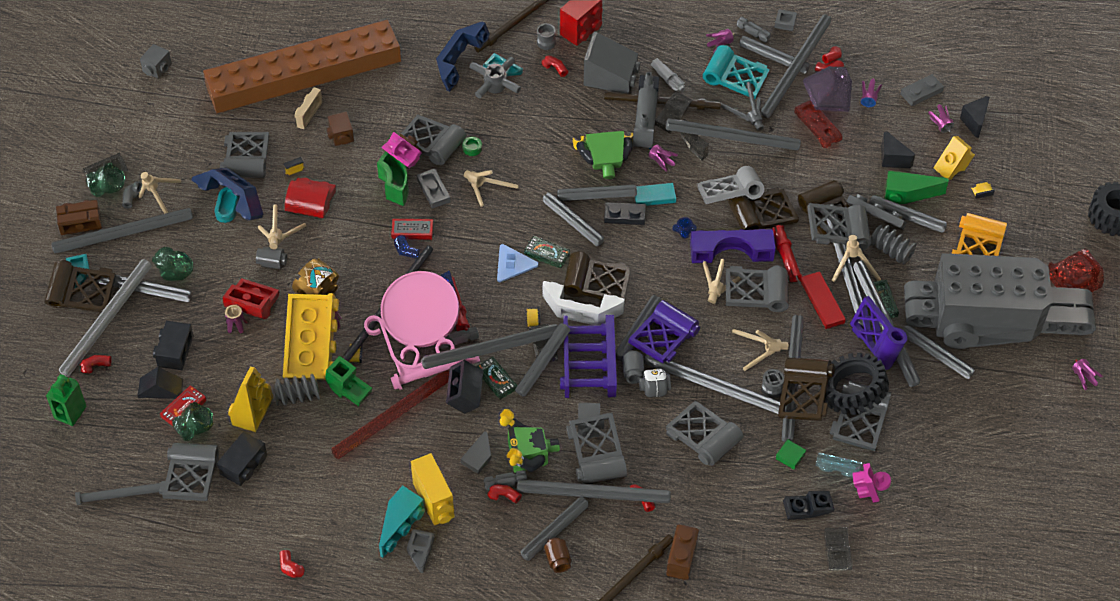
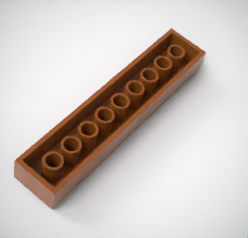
[203,20,401,114]

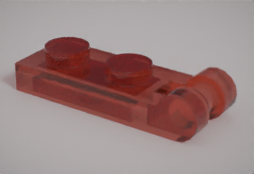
[794,100,842,148]

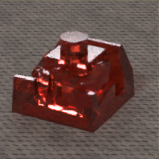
[1048,248,1104,292]

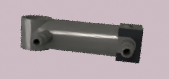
[633,72,659,148]

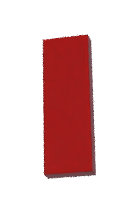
[800,271,846,329]

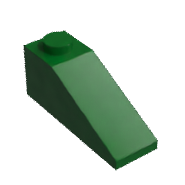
[884,171,949,204]

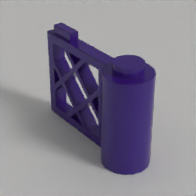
[850,296,907,370]
[628,300,700,364]

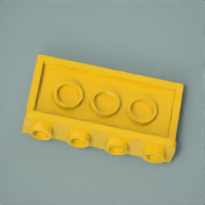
[283,293,339,380]

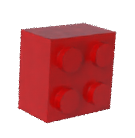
[560,0,603,46]

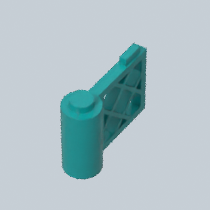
[703,45,770,99]

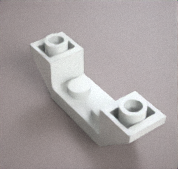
[543,281,625,325]

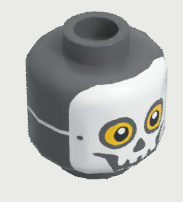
[639,369,671,398]

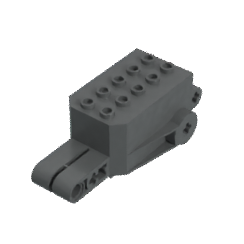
[904,253,1096,349]

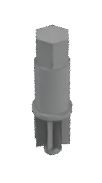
[651,58,685,92]

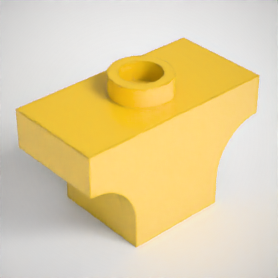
[934,136,975,180]

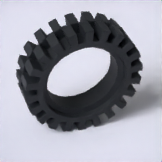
[820,353,889,415]

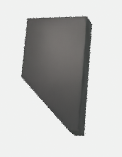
[460,431,491,474]

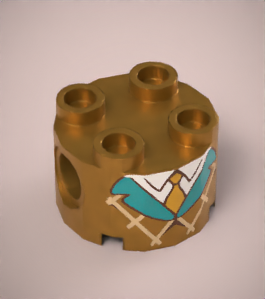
[292,258,339,295]

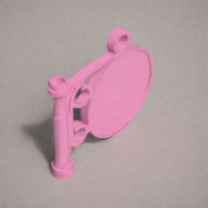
[364,271,480,390]

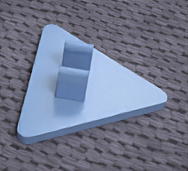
[497,244,538,282]

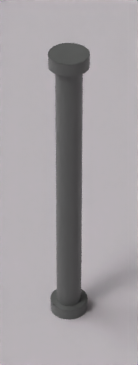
[75,480,184,505]

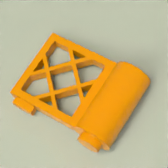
[952,213,1007,256]

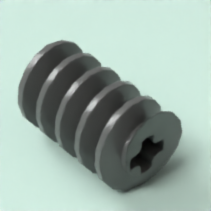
[871,225,917,265]
[274,374,320,406]

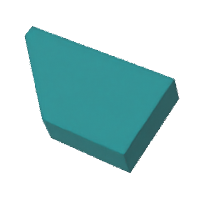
[483,53,523,76]

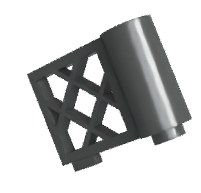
[401,114,466,165]
[220,132,269,178]
[807,203,871,251]
[725,265,789,312]
[830,381,892,451]
[666,400,744,466]
[566,413,627,484]
[159,443,219,501]

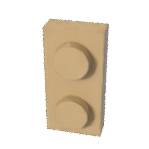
[295,87,322,129]

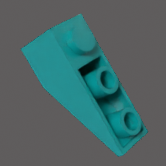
[379,485,425,558]

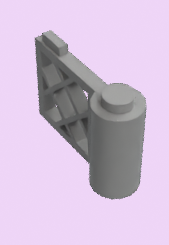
[697,166,764,204]

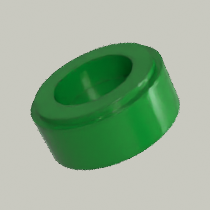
[462,137,482,156]

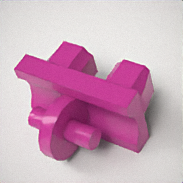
[382,132,422,169]
[852,463,891,502]

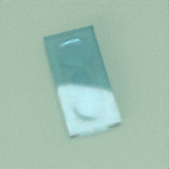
[815,453,862,477]

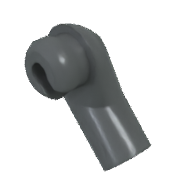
[122,181,142,209]

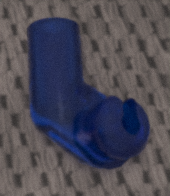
[394,235,420,259]

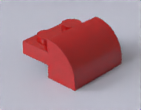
[285,178,336,218]
[223,278,279,319]

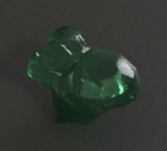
[86,163,125,197]
[152,246,194,281]
[172,401,214,441]

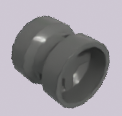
[537,23,556,50]
[761,369,784,398]

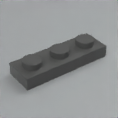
[846,194,907,230]

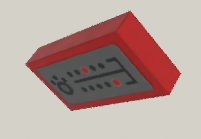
[391,219,433,240]

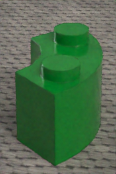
[377,151,409,206]

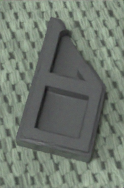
[407,529,435,573]

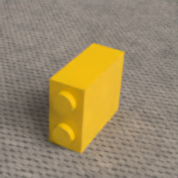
[411,453,454,526]

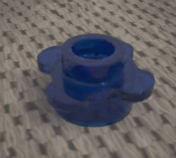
[672,217,697,238]

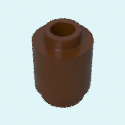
[544,538,572,573]

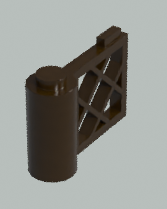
[798,180,850,245]
[728,187,799,230]
[564,251,631,300]
[44,260,116,312]
[778,358,835,421]

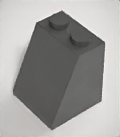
[584,32,641,94]

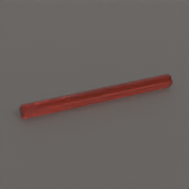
[331,369,450,459]

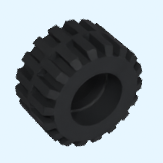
[1088,182,1120,236]

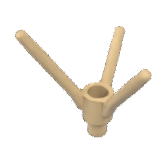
[464,170,519,207]
[138,172,181,214]
[258,204,306,249]
[832,235,881,282]
[703,259,742,304]
[732,329,789,371]

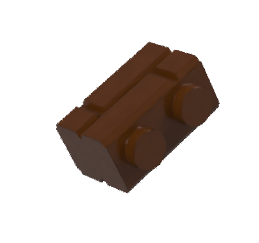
[56,199,102,235]
[666,524,699,580]

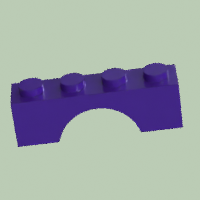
[690,229,775,263]

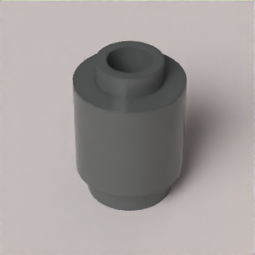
[256,247,287,269]
[622,351,645,384]

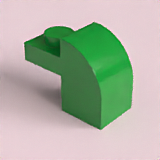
[325,356,372,407]

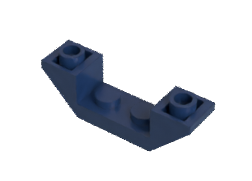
[436,22,490,92]
[191,167,264,221]

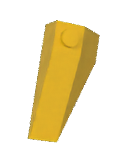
[228,366,273,432]

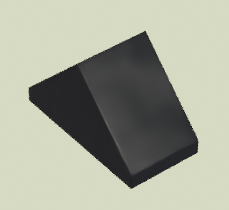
[960,96,990,138]
[881,131,915,169]
[137,367,183,399]

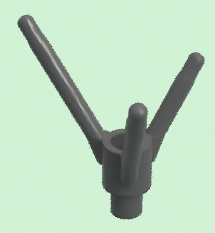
[721,82,764,131]

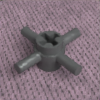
[470,57,521,98]

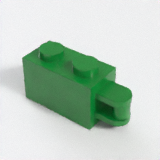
[46,374,87,426]

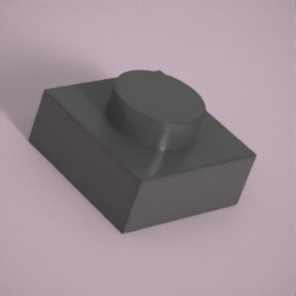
[774,9,797,31]

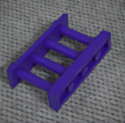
[560,315,617,398]

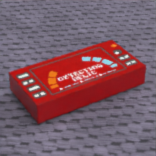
[160,385,207,429]

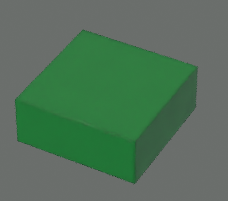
[776,440,806,470]

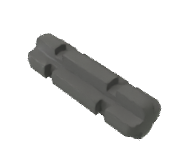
[737,17,771,42]
[440,327,479,348]
[484,470,527,490]

